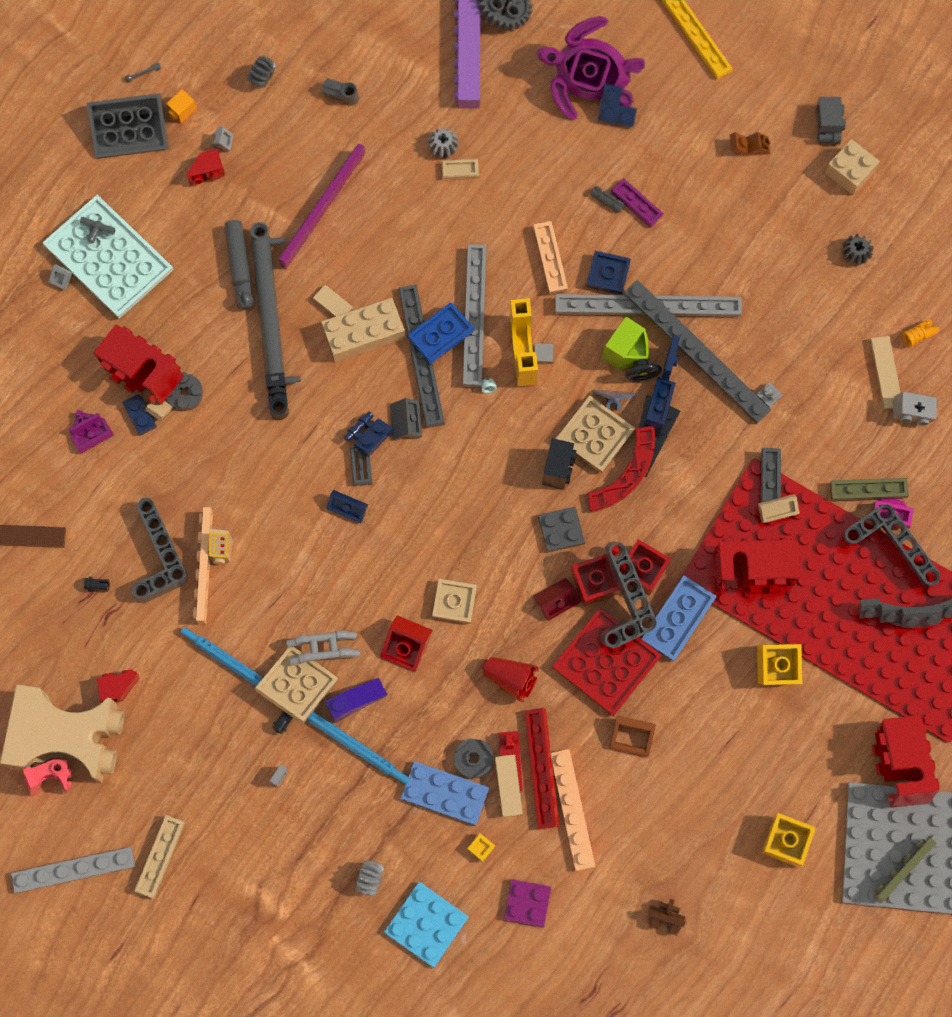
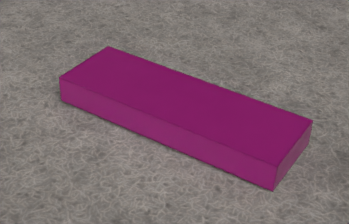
[611,178,664,228]

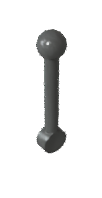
[125,63,161,82]

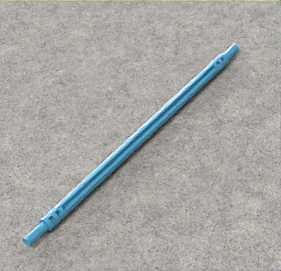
[180,627,410,785]

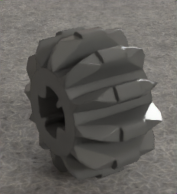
[248,56,276,88]
[841,233,874,266]

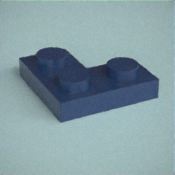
[598,83,637,127]

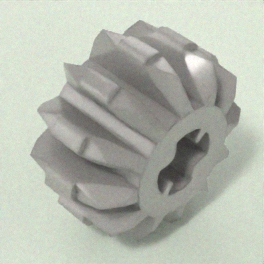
[428,127,459,159]
[356,860,384,896]

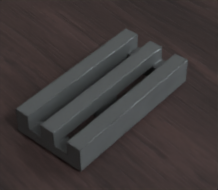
[350,448,373,486]

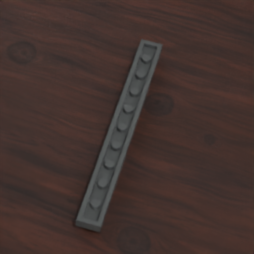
[624,280,771,424]

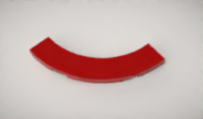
[587,426,655,513]

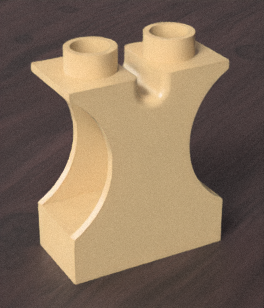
[0,685,124,783]

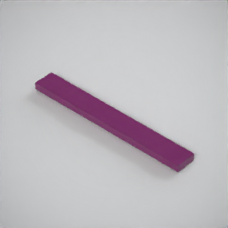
[279,144,365,269]

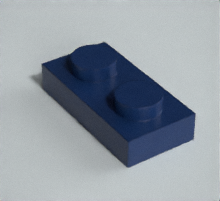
[122,394,157,436]
[326,490,368,523]

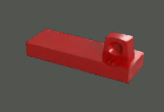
[498,731,523,791]

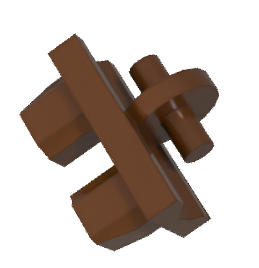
[649,899,686,935]

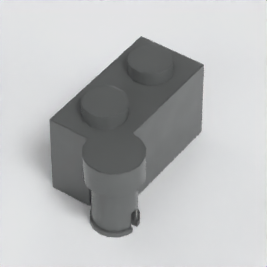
[816,97,846,145]

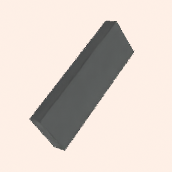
[760,448,781,503]

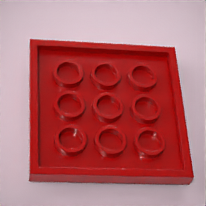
[552,607,662,717]

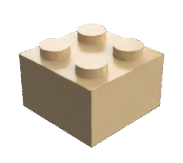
[825,139,880,195]

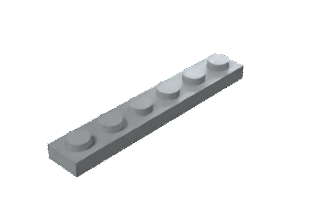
[11,847,136,894]

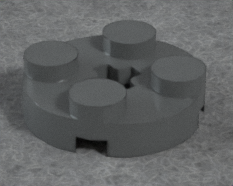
[166,372,203,411]
[454,739,493,779]

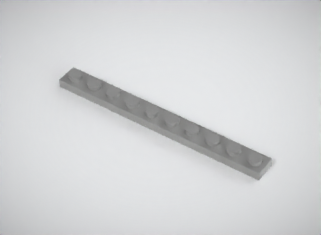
[555,294,742,317]

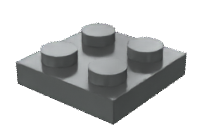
[538,507,585,553]

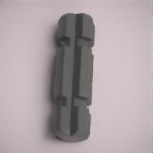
[591,186,624,212]

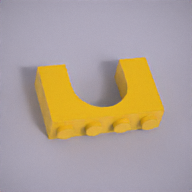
[509,298,538,387]

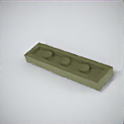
[830,478,909,501]
[874,837,936,903]

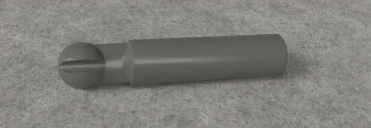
[224,220,254,310]

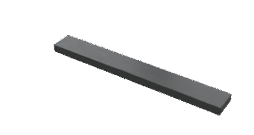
[398,284,445,428]

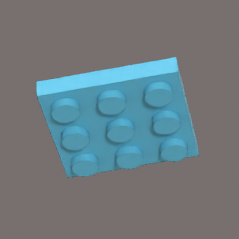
[384,882,469,968]

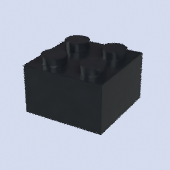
[542,438,577,490]

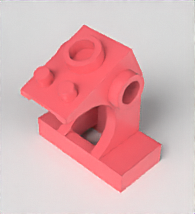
[23,759,71,796]

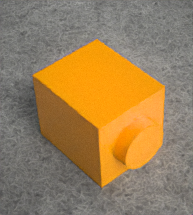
[166,90,197,123]

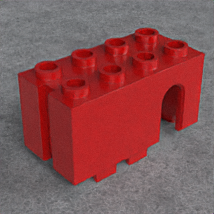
[93,324,184,405]
[714,537,800,593]
[871,715,940,808]

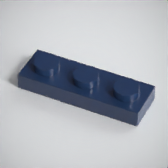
[645,377,676,429]

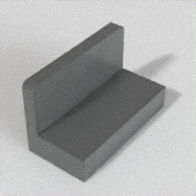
[390,398,422,440]

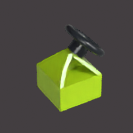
[602,317,662,381]

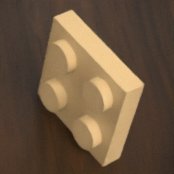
[432,579,477,624]

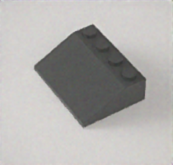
[87,93,168,158]

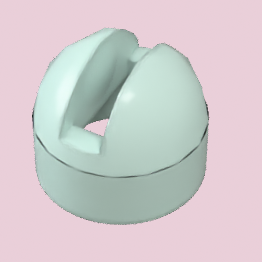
[481,378,497,394]

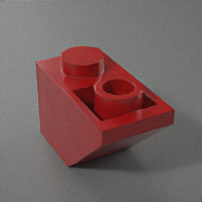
[187,148,225,185]
[97,669,140,703]

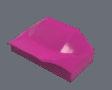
[873,499,914,528]

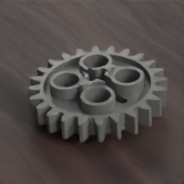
[476,0,533,31]

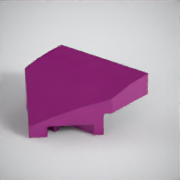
[69,410,114,454]

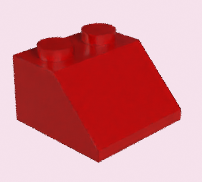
[380,615,433,672]

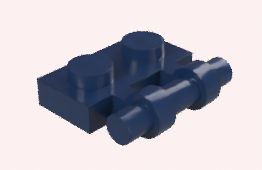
[344,411,393,457]

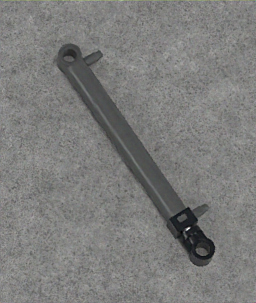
[250,222,301,420]

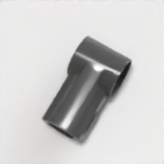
[322,78,359,106]

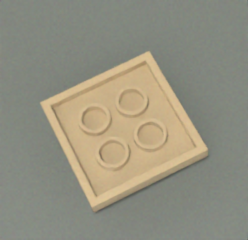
[556,396,635,474]
[255,647,338,724]

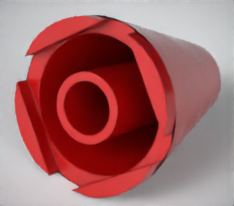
[482,657,539,702]

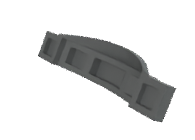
[858,598,952,628]

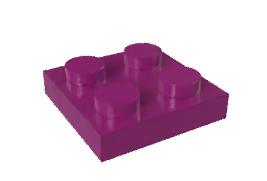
[504,879,551,928]

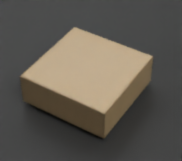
[145,401,173,421]

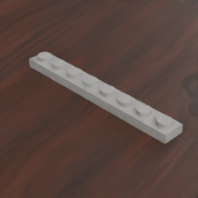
[463,244,486,387]

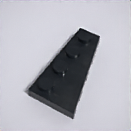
[632,395,680,477]

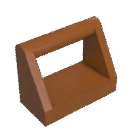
[610,715,656,757]

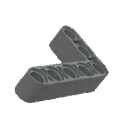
[132,498,188,603]
[843,504,940,586]
[600,541,657,648]

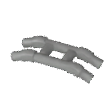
[286,630,360,666]

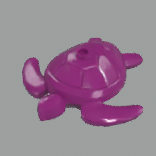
[536,16,645,120]

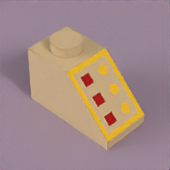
[209,529,233,565]

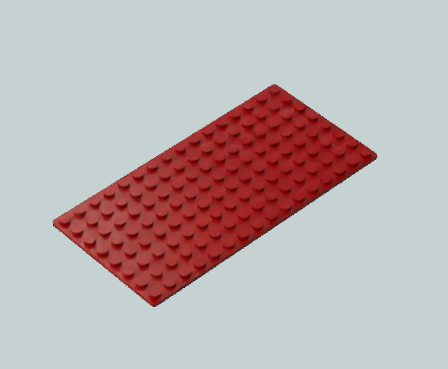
[679,459,952,743]

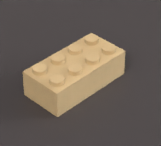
[321,298,405,362]

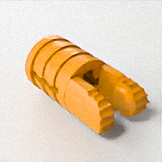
[902,319,939,347]

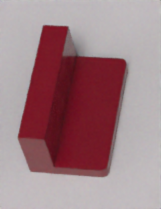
[533,578,581,621]

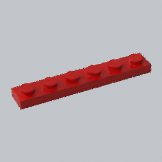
[525,708,559,830]

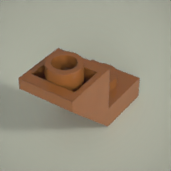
[730,132,771,156]

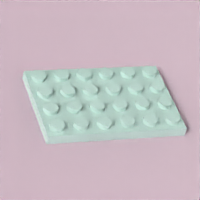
[43,195,174,319]

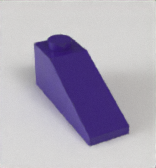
[325,678,388,723]

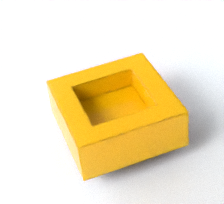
[467,833,495,862]

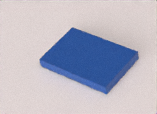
[407,302,475,365]

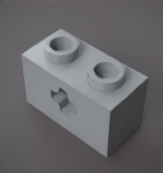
[893,392,937,426]

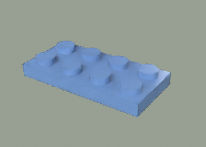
[642,575,717,661]
[401,761,489,826]

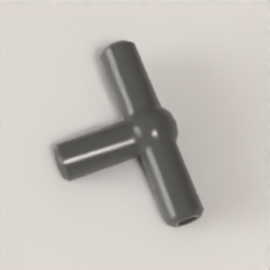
[80,217,116,244]

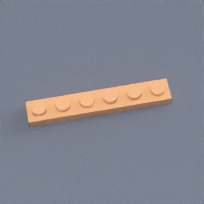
[193,507,213,625]
[551,749,595,872]

